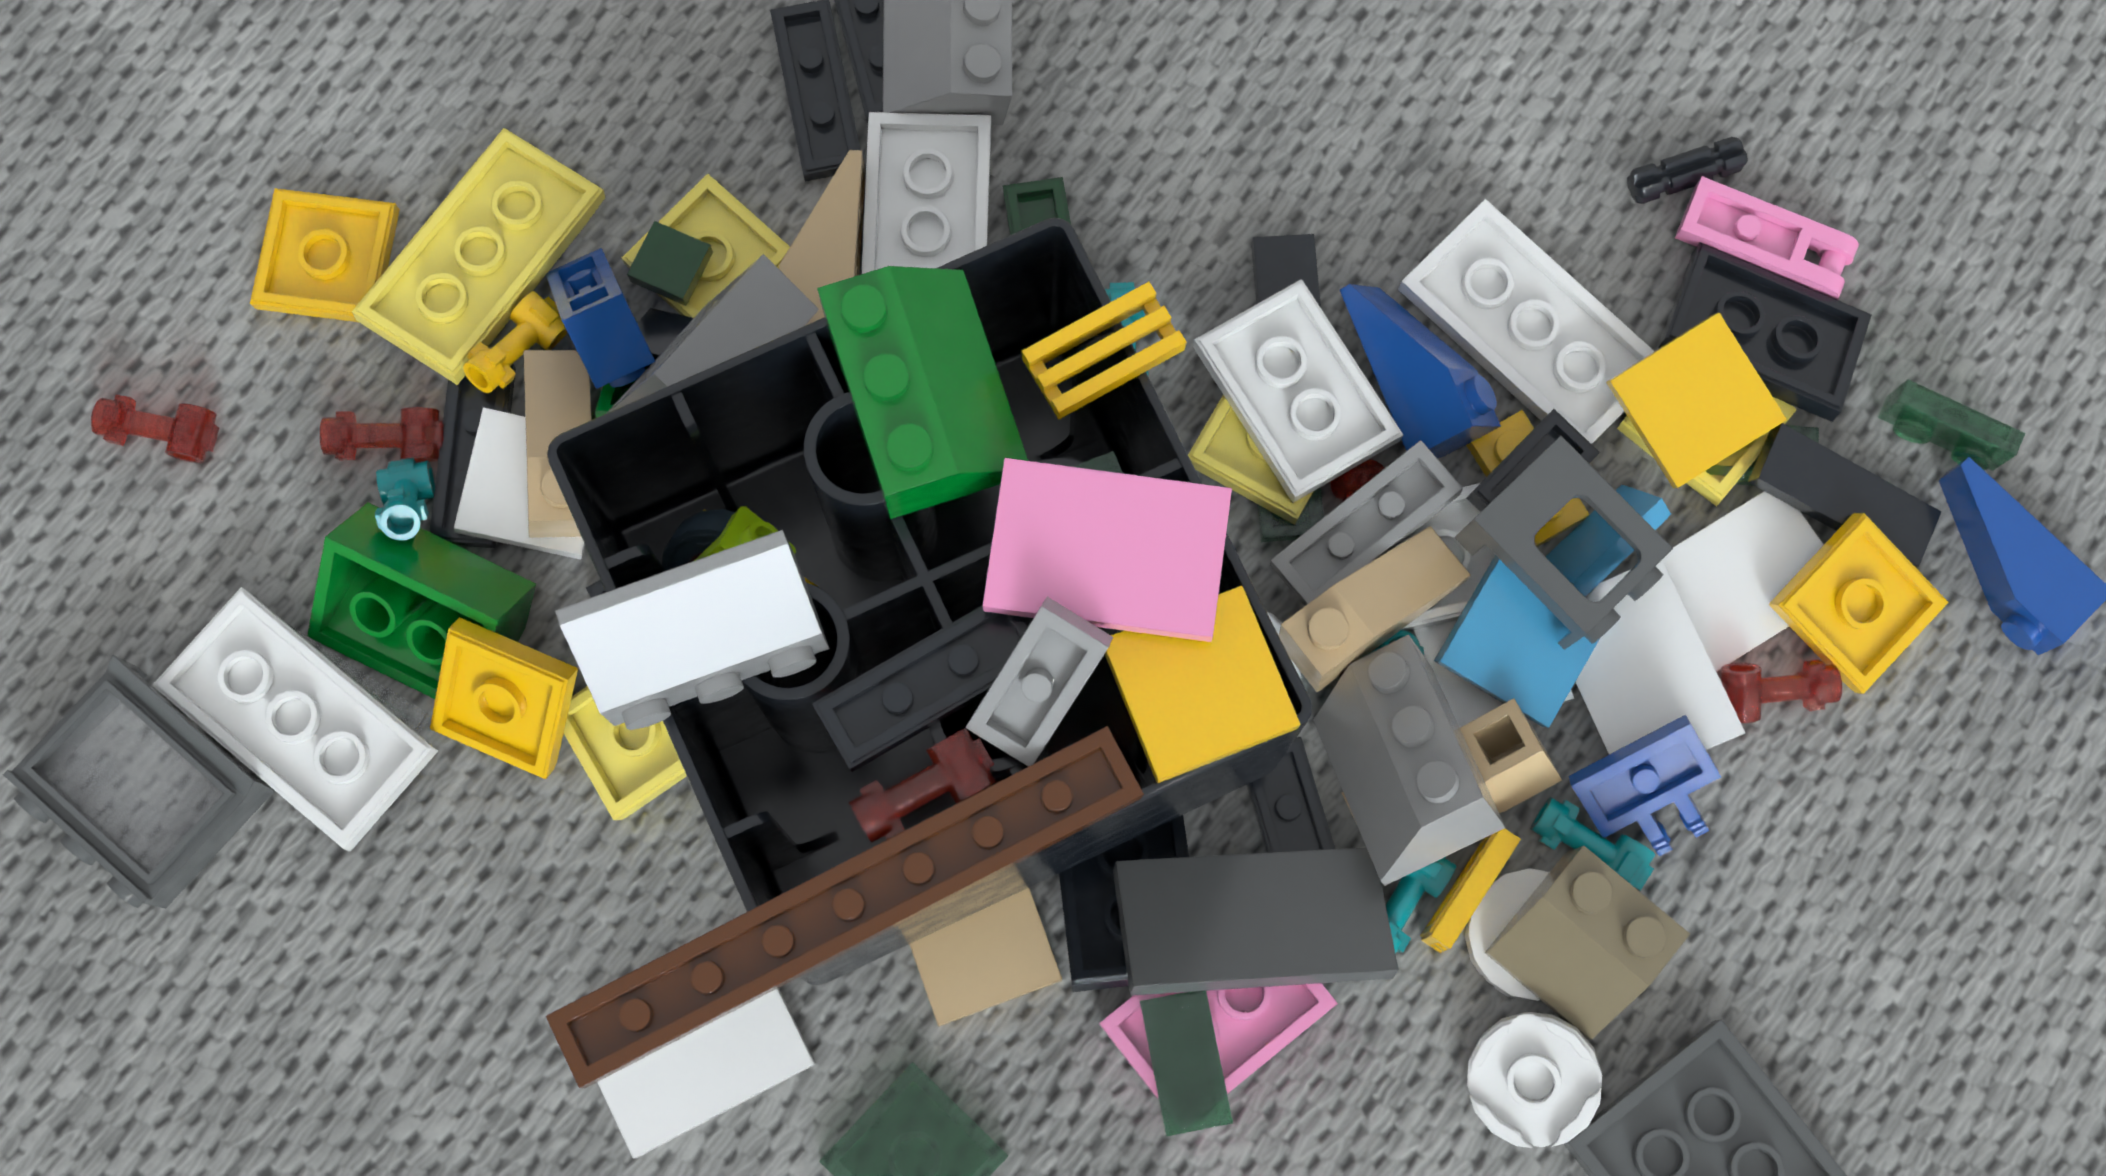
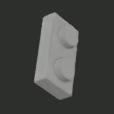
[966,597,1113,766]

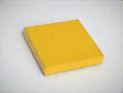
[250,188,400,322]
[1606,312,1787,488]
[1768,513,1949,694]
[1105,586,1301,784]
[430,617,578,779]

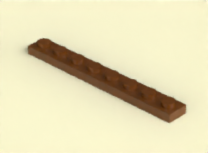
[546,726,1144,1088]

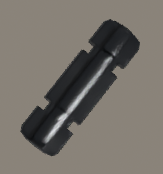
[1627,137,1748,204]

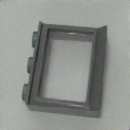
[3,655,275,909]

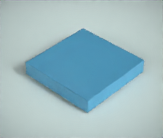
[1434,555,1600,728]

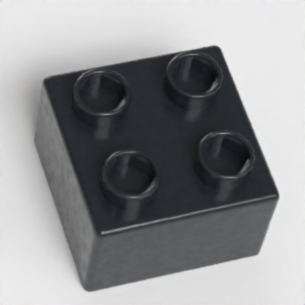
[547,218,1312,985]

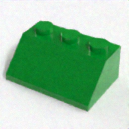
[817,266,1028,519]
[307,502,536,699]

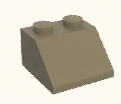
[1485,846,1690,1040]

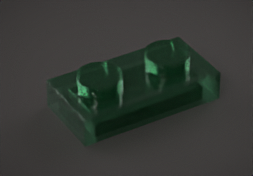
[1878,379,2026,471]

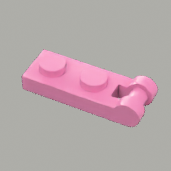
[1675,176,1859,300]

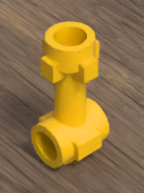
[463,291,568,393]

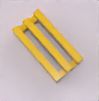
[1022,281,1187,420]
[1420,828,1521,953]

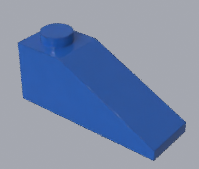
[546,248,656,389]
[1340,284,1501,459]
[1938,457,2106,655]

